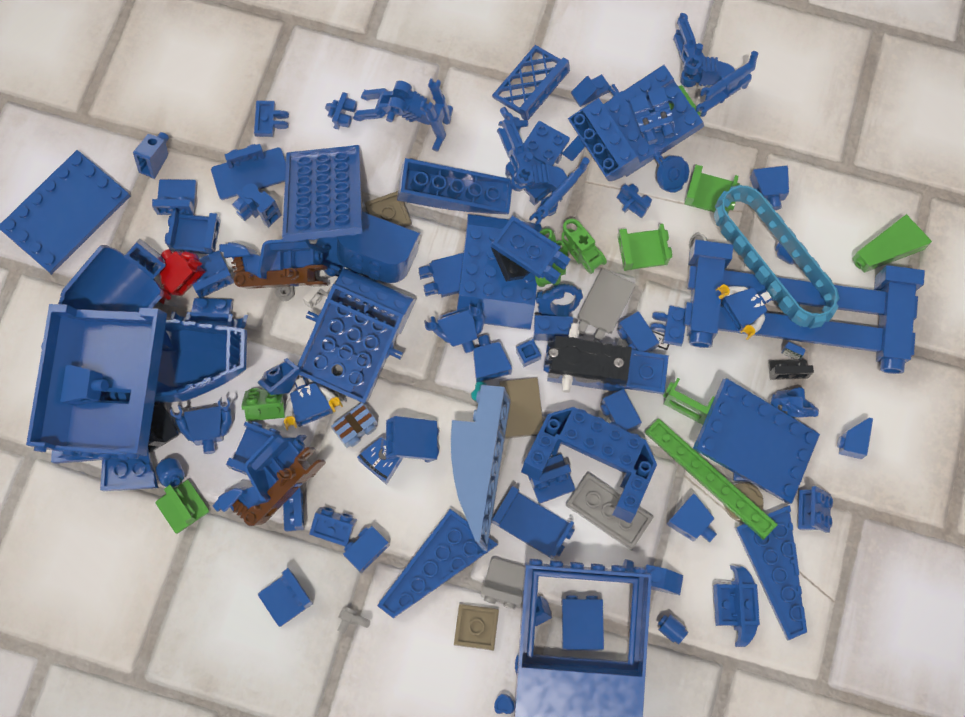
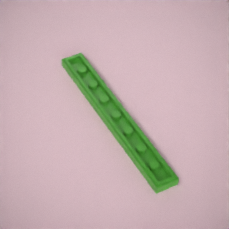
[645,418,778,540]

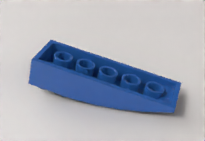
[397,158,512,214]

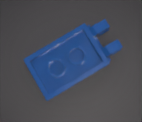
[491,215,571,284]
[418,253,463,297]

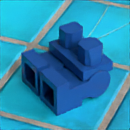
[232,184,282,228]

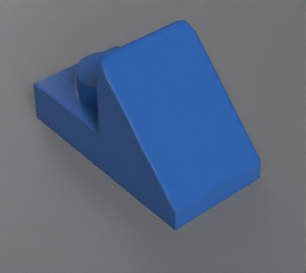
[571,74,610,107]

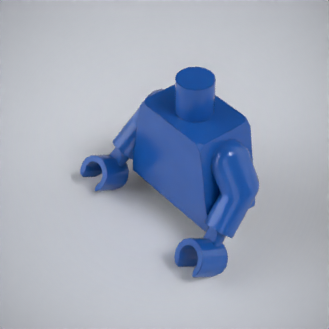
[424,302,485,353]
[170,397,232,454]

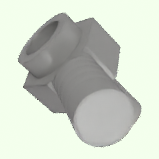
[337,607,370,634]

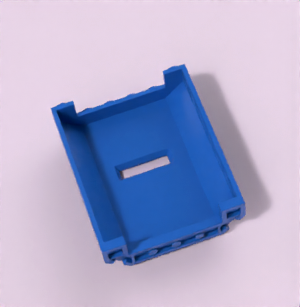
[26,304,167,460]

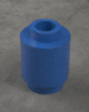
[657,614,688,644]

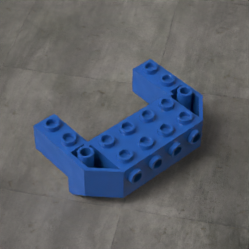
[521,407,657,524]

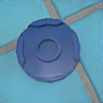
[657,155,689,193]

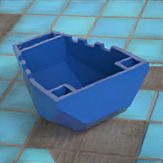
[154,319,247,402]

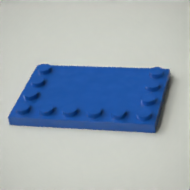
[0,150,131,275]
[693,378,820,504]

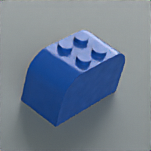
[337,212,420,283]

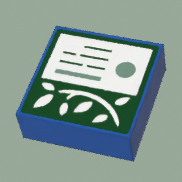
[781,342,806,360]

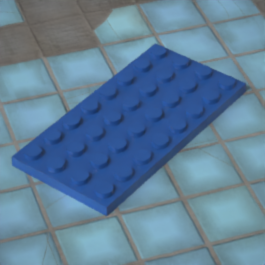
[282,145,363,242]

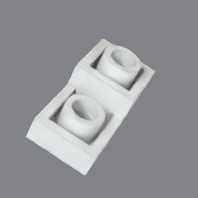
[303,276,338,308]

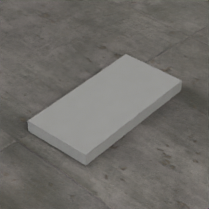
[566,473,654,551]

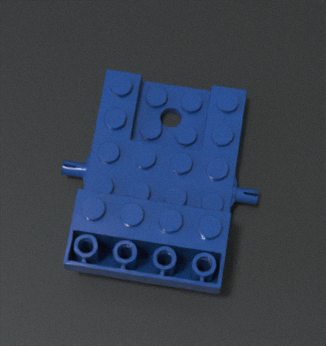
[568,65,704,181]
[297,269,416,404]

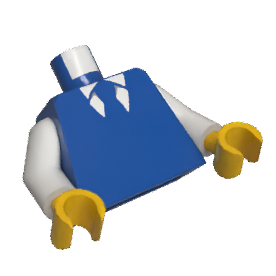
[715,284,772,340]
[284,377,343,430]

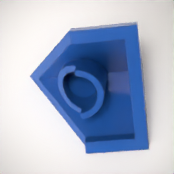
[258,358,300,395]

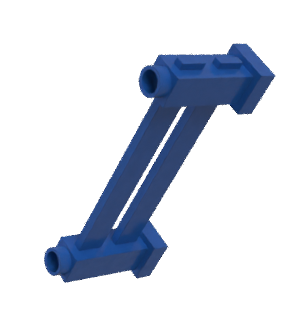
[683,240,925,374]

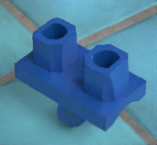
[325,92,357,130]
[616,184,652,218]

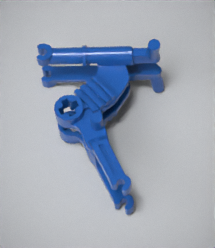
[673,13,758,117]
[353,78,453,152]
[497,112,590,226]

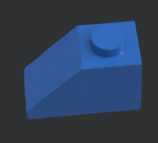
[837,417,873,460]
[644,565,683,596]

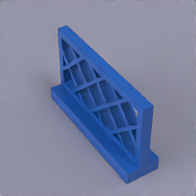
[492,45,570,120]

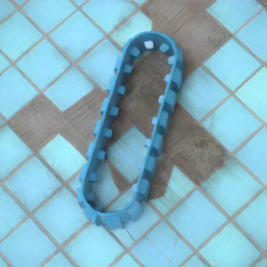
[714,185,840,329]

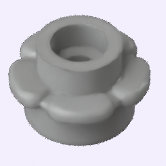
[275,286,294,301]

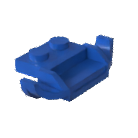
[170,298,248,329]
[713,565,760,647]

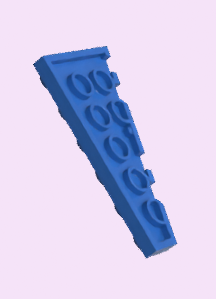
[735,505,807,641]
[377,509,498,619]

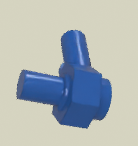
[500,107,528,132]

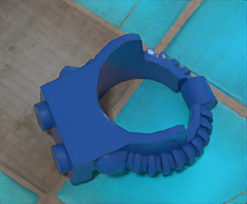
[536,284,583,316]
[771,387,819,417]

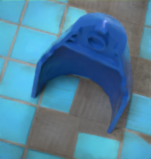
[41,245,164,348]

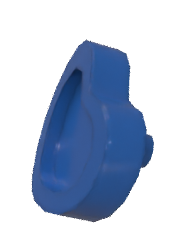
[494,694,515,714]

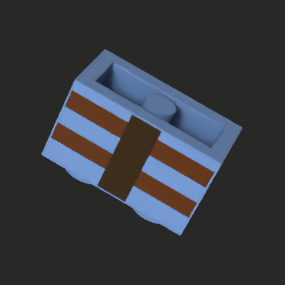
[331,403,378,448]

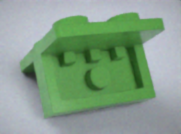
[241,388,285,421]
[155,480,209,534]

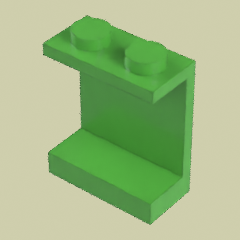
[684,164,740,213]
[617,224,672,271]

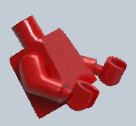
[159,249,205,304]

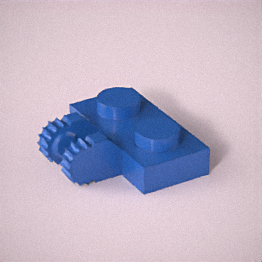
[254,101,289,137]
[650,306,685,346]

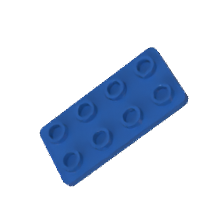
[211,144,286,200]

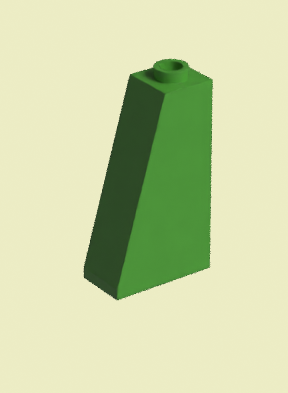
[852,214,932,273]

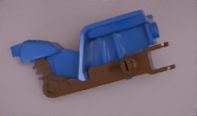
[219,239,330,289]
[212,435,326,526]

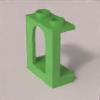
[663,378,715,425]

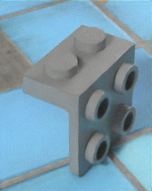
[481,558,525,610]

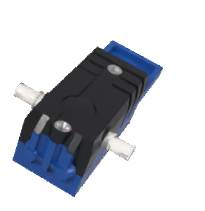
[543,323,669,394]

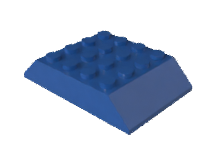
[457,214,542,330]

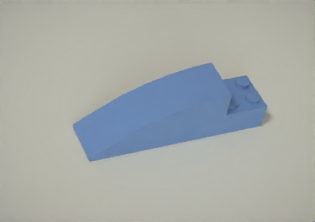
[451,385,511,551]

